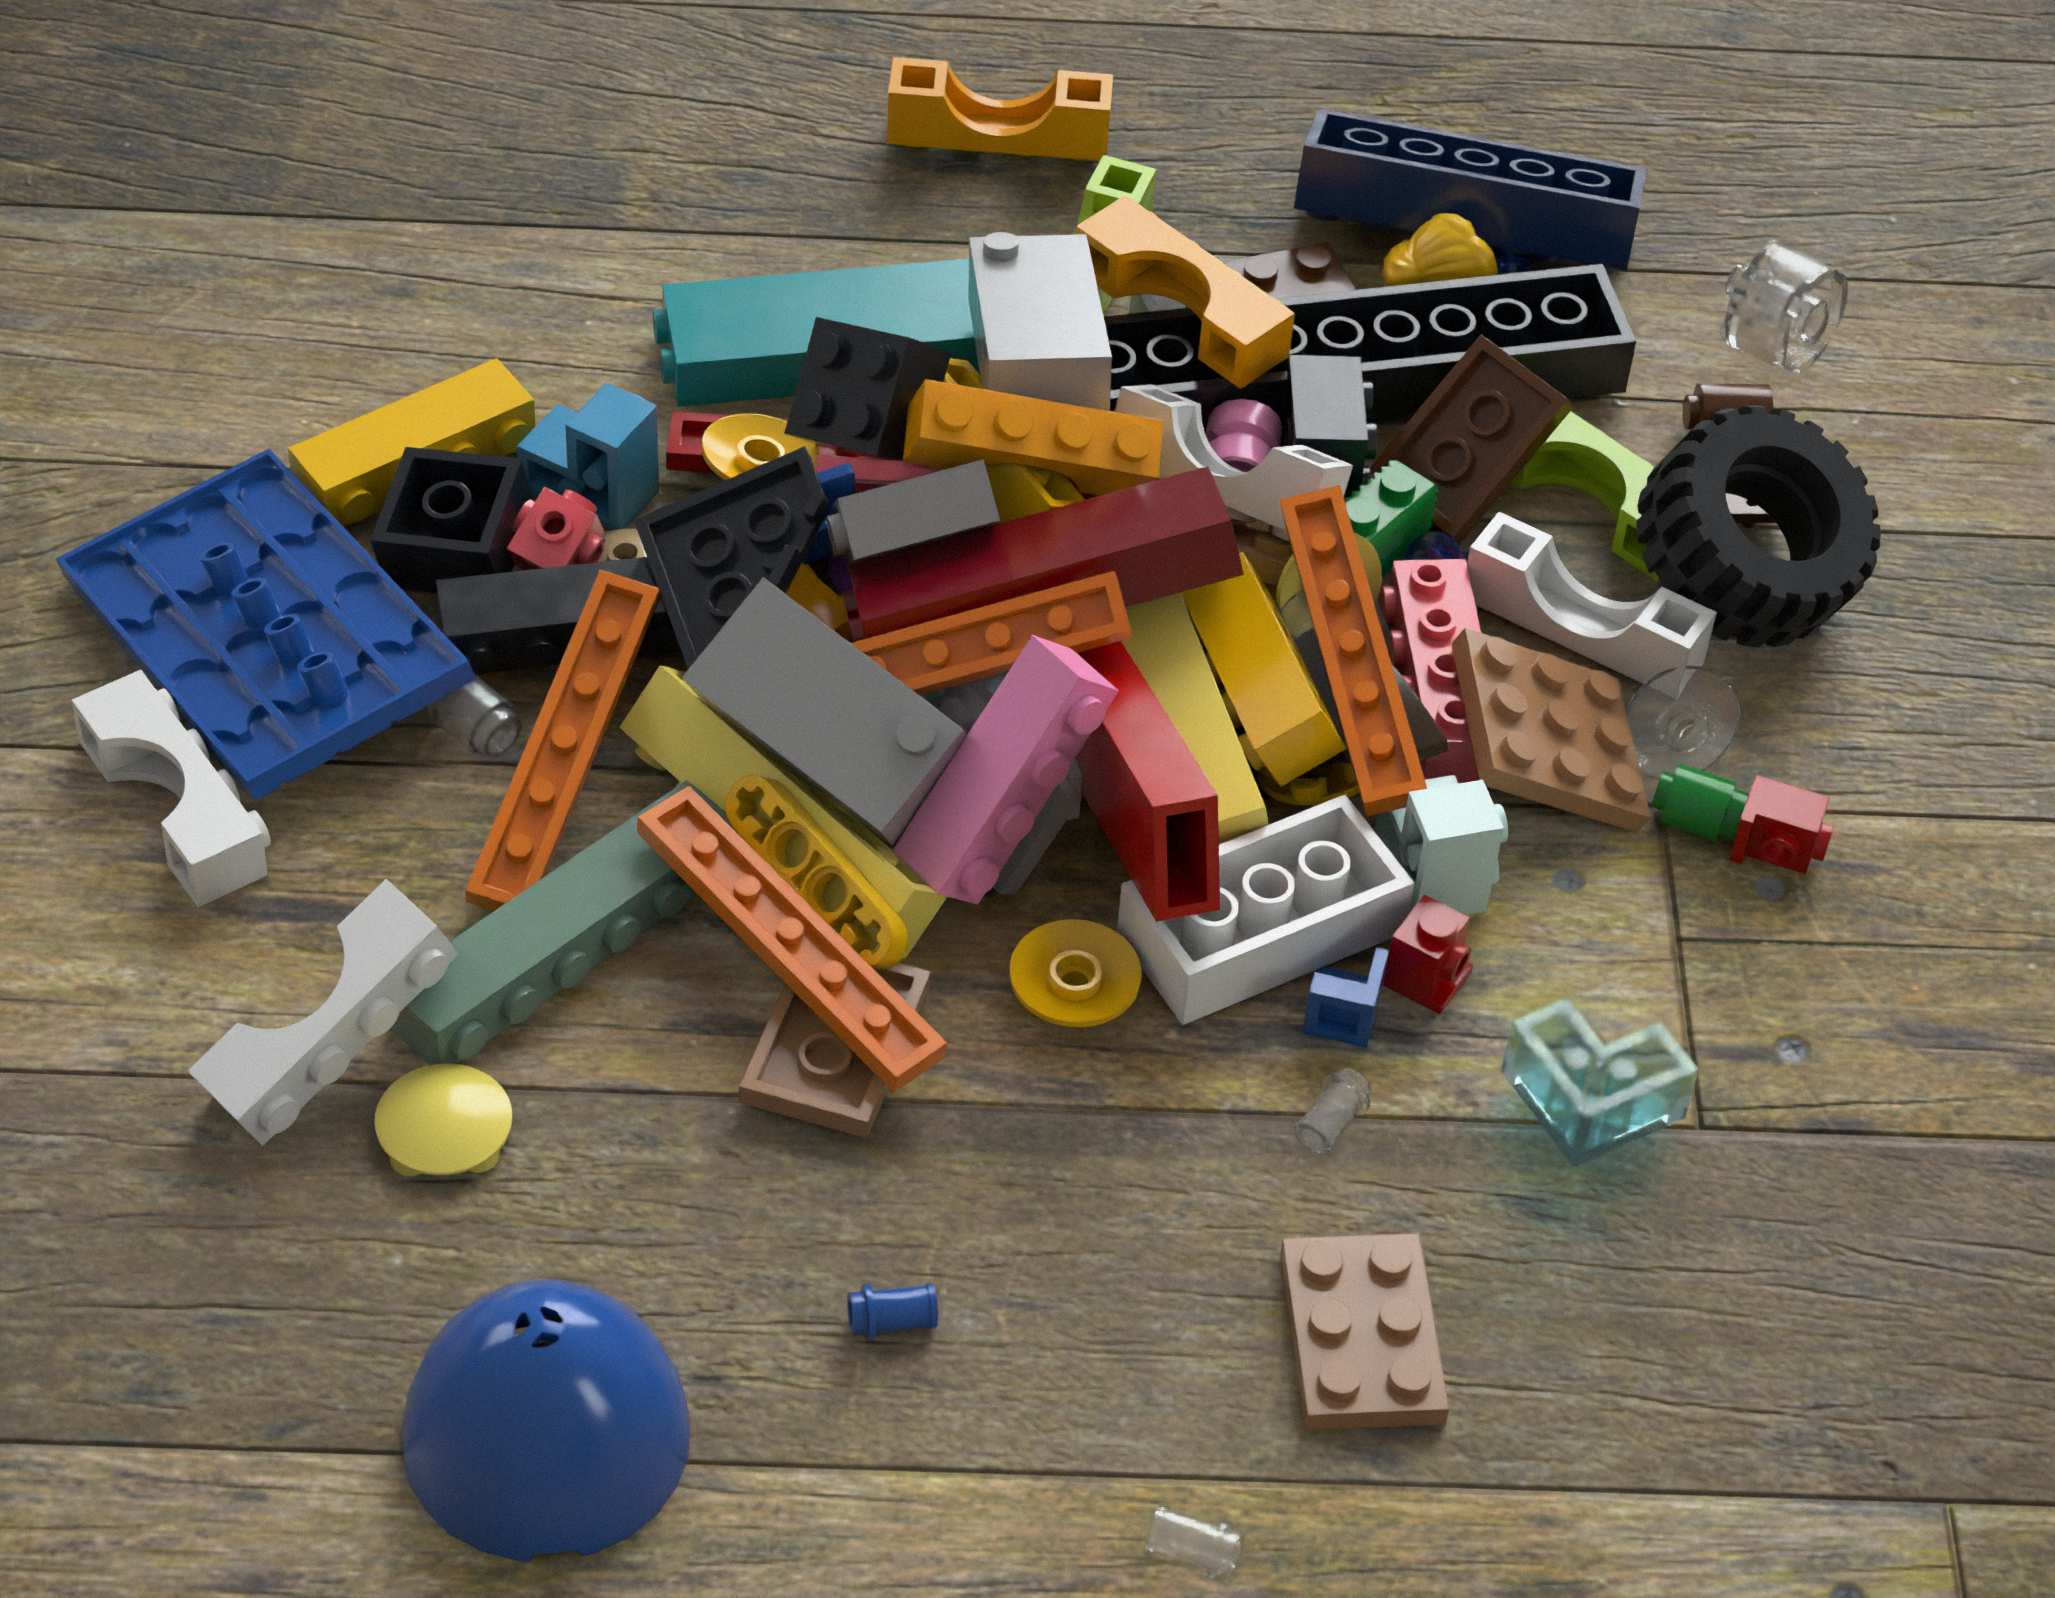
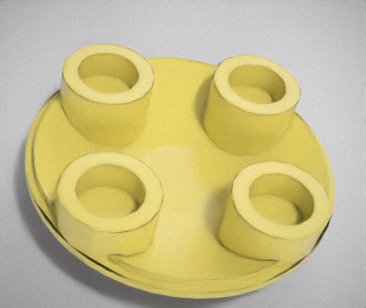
[374,1063,512,1176]

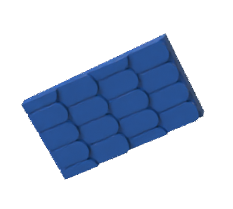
[56,448,476,801]

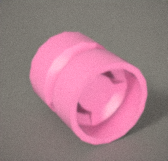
[1206,399,1283,472]

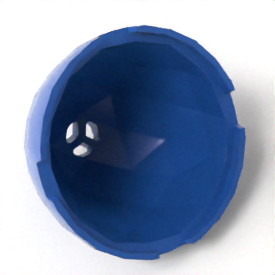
[402,1279,690,1561]

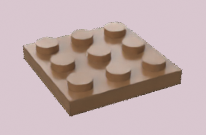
[1451,628,1652,833]

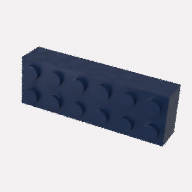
[1294,108,1647,273]

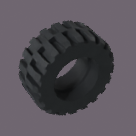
[1636,406,1881,648]

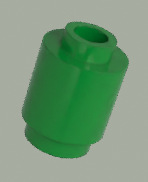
[1651,763,1749,842]

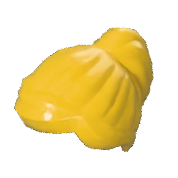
[1381,213,1498,287]

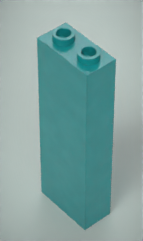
[652,258,980,407]

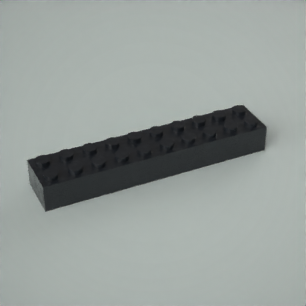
[1103,264,1636,434]

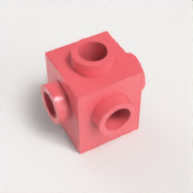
[507,486,606,571]

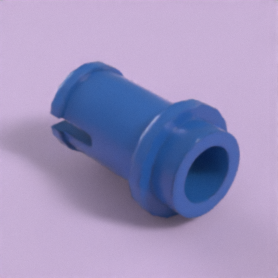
[847,1283,938,1340]

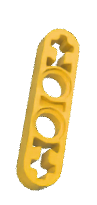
[725,775,909,970]

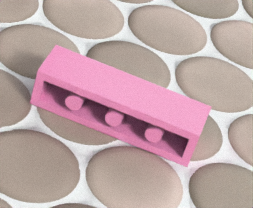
[892,635,1119,905]

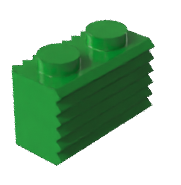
[1344,460,1439,575]

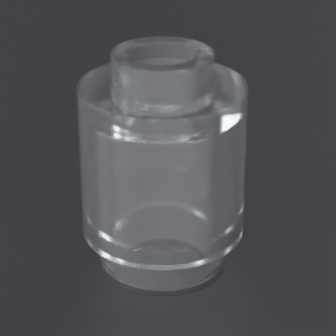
[428,674,522,759]

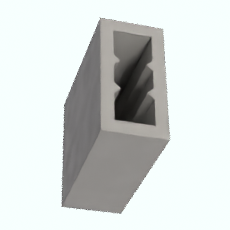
[825,459,1000,567]

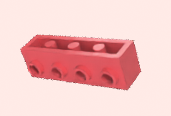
[1379,559,1481,783]

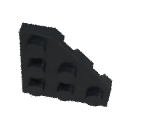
[634,446,831,670]

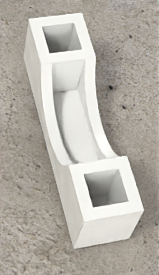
[1114,384,1353,541]
[1467,512,1717,699]
[72,670,271,907]
[188,879,459,1146]

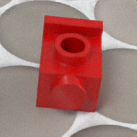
[1729,775,1834,874]
[1383,894,1473,1014]

